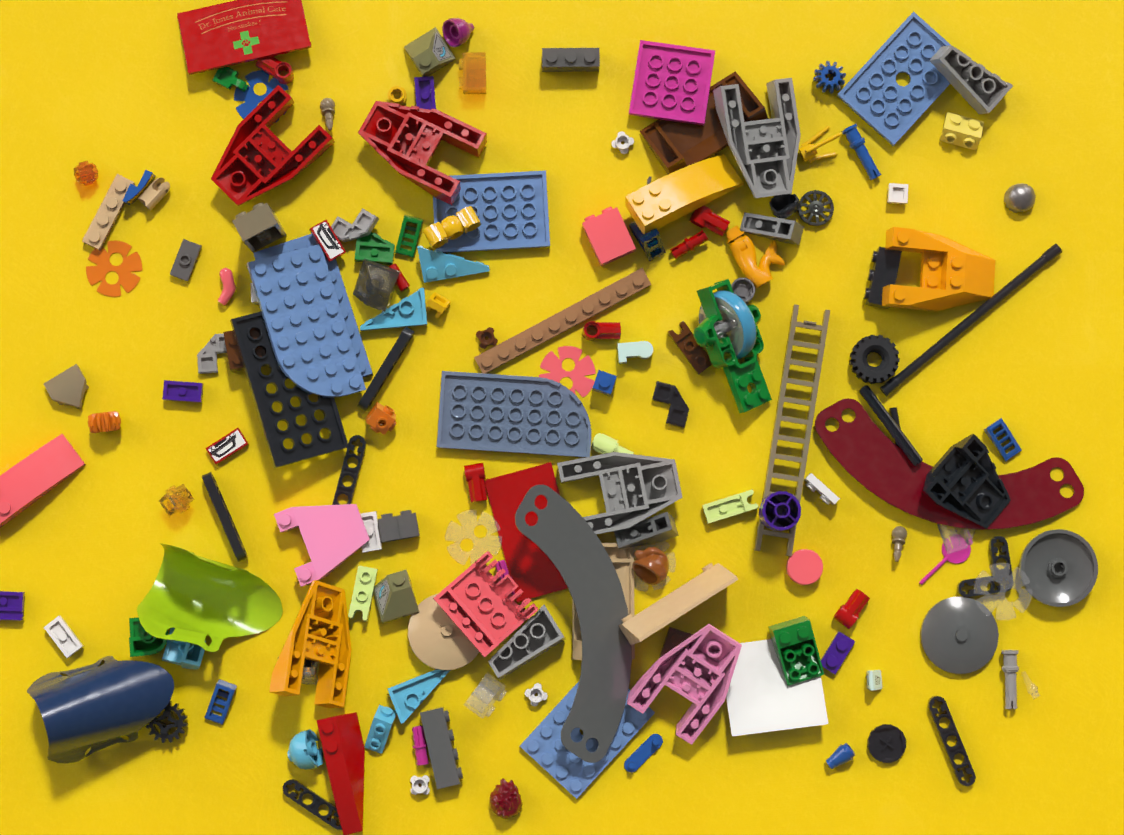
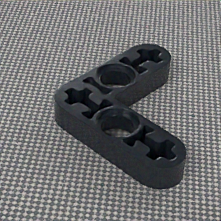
[957,536,1014,597]

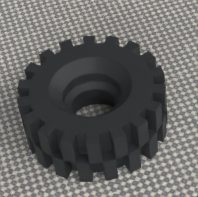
[849,335,900,384]

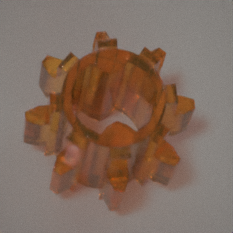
[74,161,98,186]

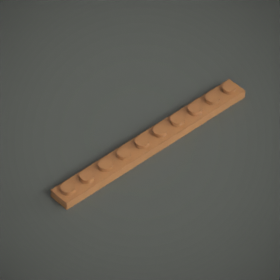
[474,268,651,374]

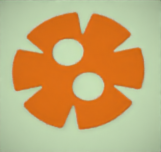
[86,240,142,297]

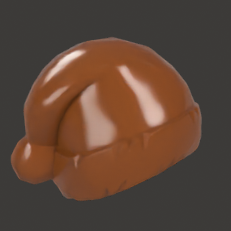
[632,547,669,585]

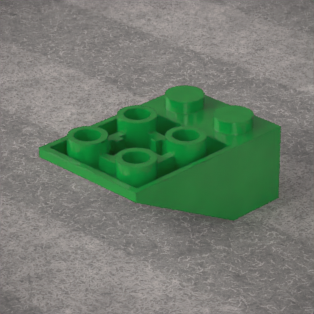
[768,616,824,686]

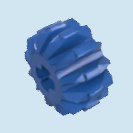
[813,61,846,94]

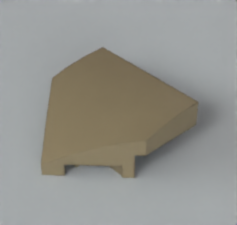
[44,364,89,409]

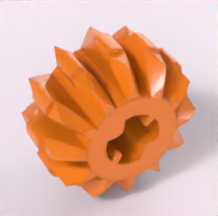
[88,411,121,433]

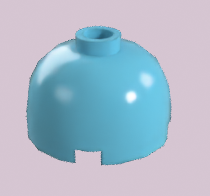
[287,729,323,770]

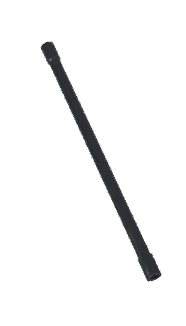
[880,243,1062,396]

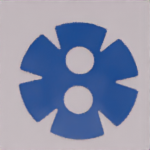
[234,70,288,123]

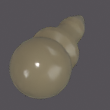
[320,98,335,131]
[892,526,907,562]

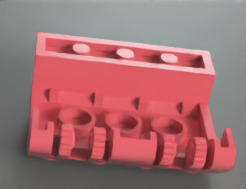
[433,551,539,657]

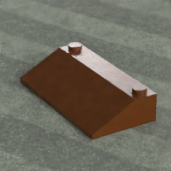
[640,71,768,174]

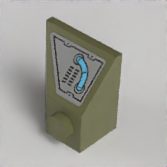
[404,27,456,77]
[373,570,419,624]

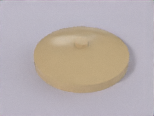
[408,594,479,671]

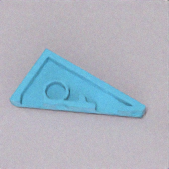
[417,246,490,283]
[360,288,428,331]
[387,669,450,724]

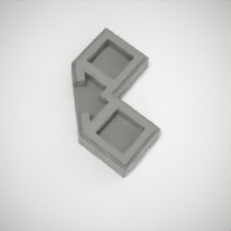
[331,208,379,243]
[197,333,227,374]

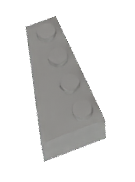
[929,45,1013,114]
[488,605,565,680]

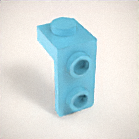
[364,705,397,753]

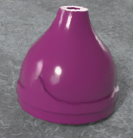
[442,18,474,47]

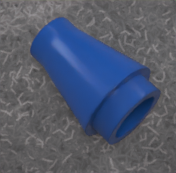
[826,743,855,770]

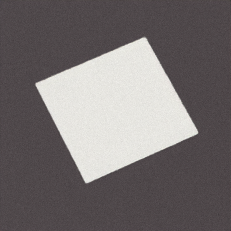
[726,639,828,736]

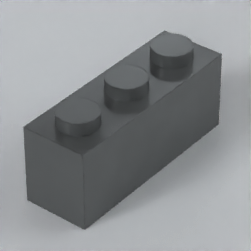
[542,48,600,72]

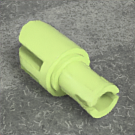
[591,433,634,454]

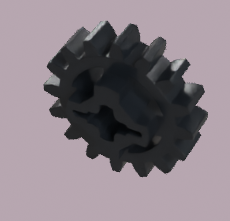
[145,701,188,743]

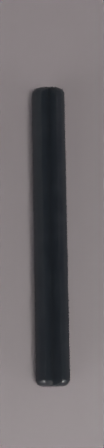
[859,385,923,466]

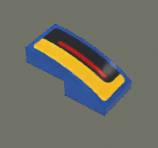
[122,170,155,205]

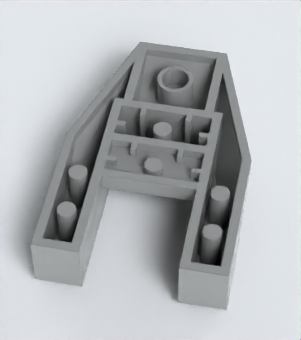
[713,78,801,198]
[557,452,683,535]

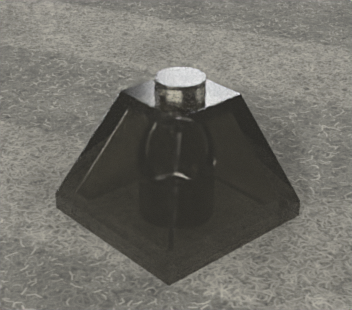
[353,258,400,312]

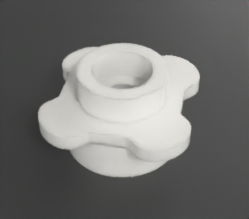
[612,131,634,154]
[525,683,548,706]
[410,775,430,795]

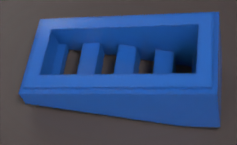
[984,418,1021,461]
[205,679,237,725]

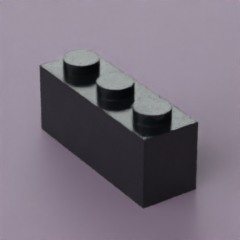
[864,246,902,309]

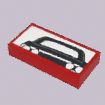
[309,219,346,262]
[206,428,249,465]

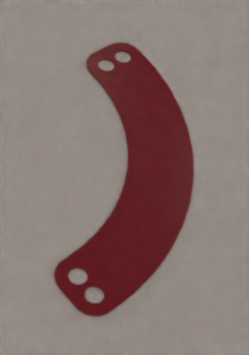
[815,398,1084,530]

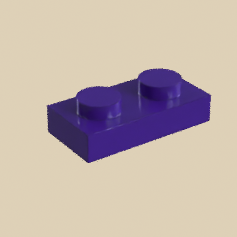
[414,76,436,110]
[162,380,203,403]
[821,631,855,674]

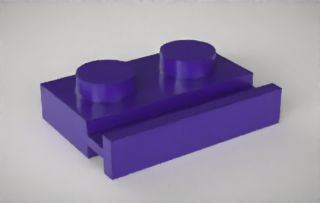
[0,591,25,620]

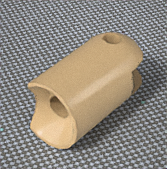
[138,178,170,211]

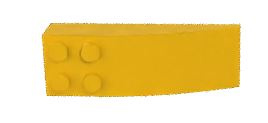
[625,154,744,236]

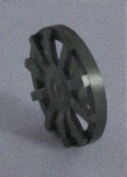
[798,190,834,226]

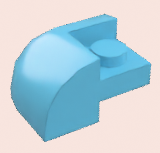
[162,628,206,669]

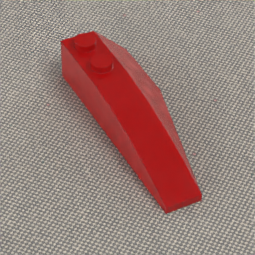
[317,712,365,835]

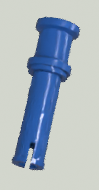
[841,124,881,180]

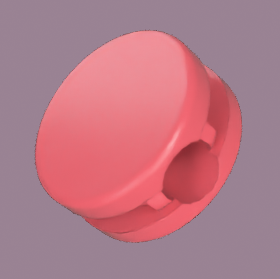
[786,549,823,585]

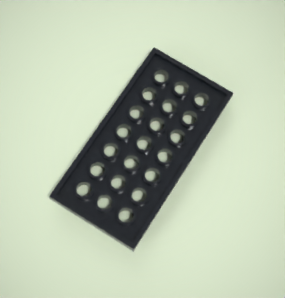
[230,312,349,468]

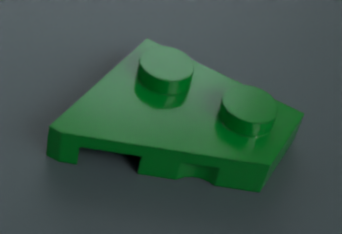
[354,232,395,265]

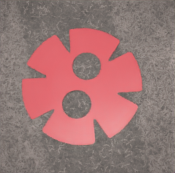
[539,346,596,397]

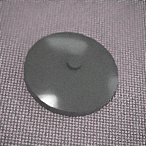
[1019,529,1098,607]
[920,596,999,674]

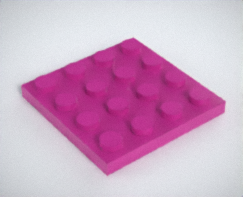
[629,40,715,126]

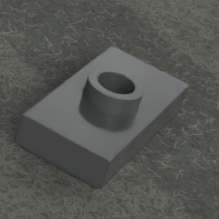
[170,239,202,282]

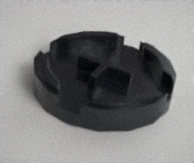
[867,724,906,763]

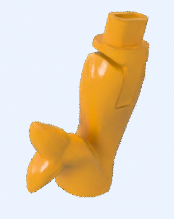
[725,225,785,289]

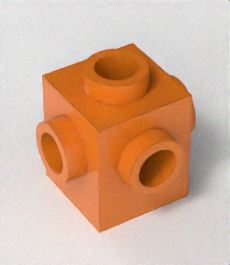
[366,402,397,435]

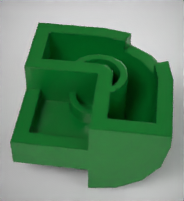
[129,617,168,657]

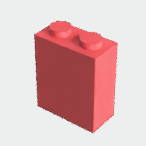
[582,207,636,267]

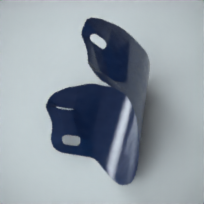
[27,656,174,763]

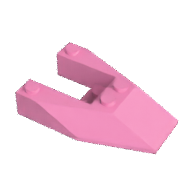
[627,624,742,745]

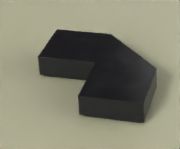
[652,381,689,428]

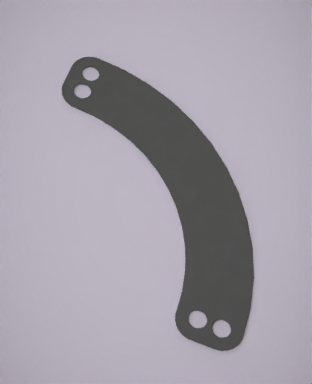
[515,485,632,763]

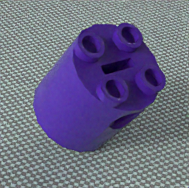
[759,491,801,531]

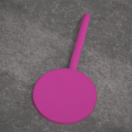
[919,535,971,585]

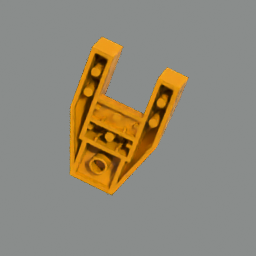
[882,227,996,312]
[269,580,351,708]

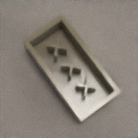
[232,202,286,252]

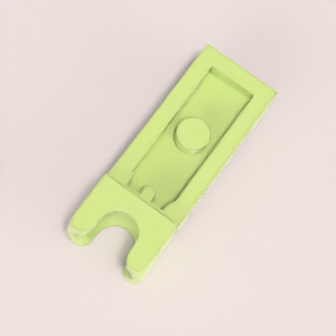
[702,489,759,524]
[348,565,378,622]

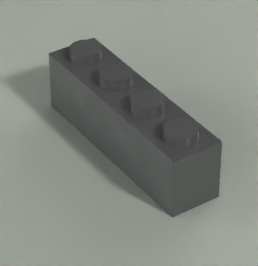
[420,707,463,789]

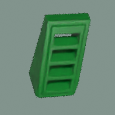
[395,215,423,257]

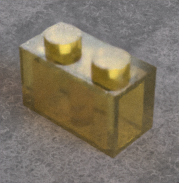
[459,52,486,94]

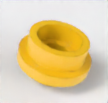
[388,86,407,105]

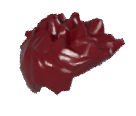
[490,778,523,819]

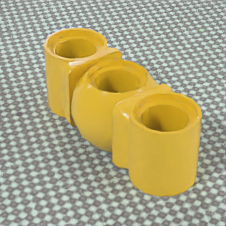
[423,206,481,249]

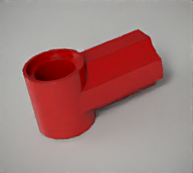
[256,56,294,85]
[689,205,730,236]
[582,321,621,341]
[464,463,487,502]
[833,588,870,629]

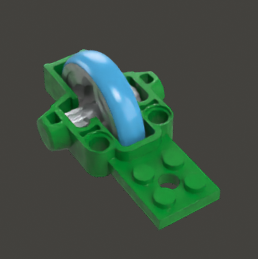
[693,279,772,413]

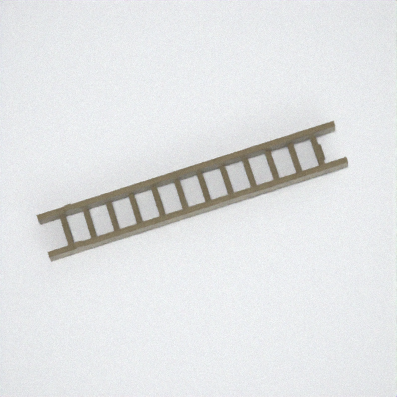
[754,304,830,556]

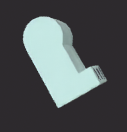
[617,341,653,364]

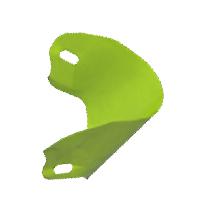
[137,543,283,652]

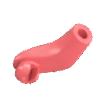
[218,268,236,306]

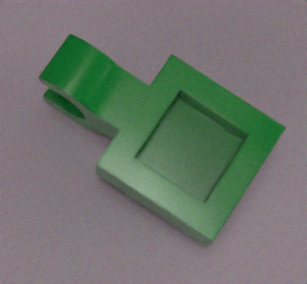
[212,67,249,92]

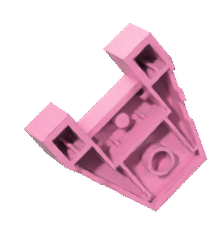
[274,504,370,586]

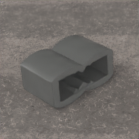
[378,510,420,543]

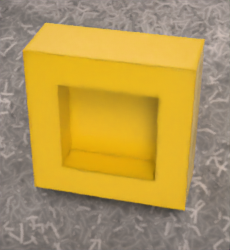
[426,292,451,318]

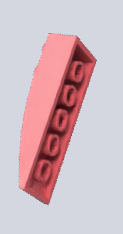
[0,434,85,528]

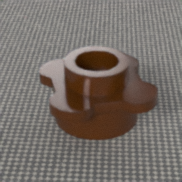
[476,327,498,349]

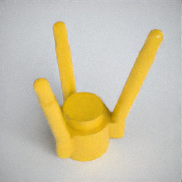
[798,126,842,163]

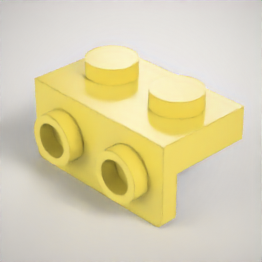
[940,112,984,150]

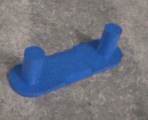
[624,734,663,772]

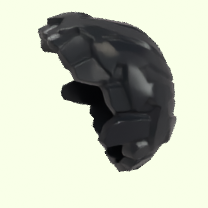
[769,194,800,219]

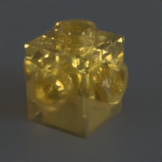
[159,484,194,516]

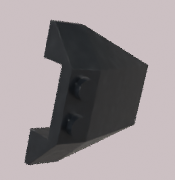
[923,434,1011,529]

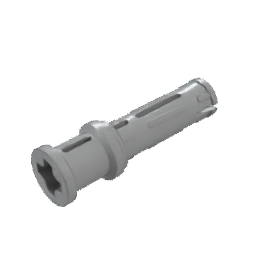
[1001,650,1019,709]

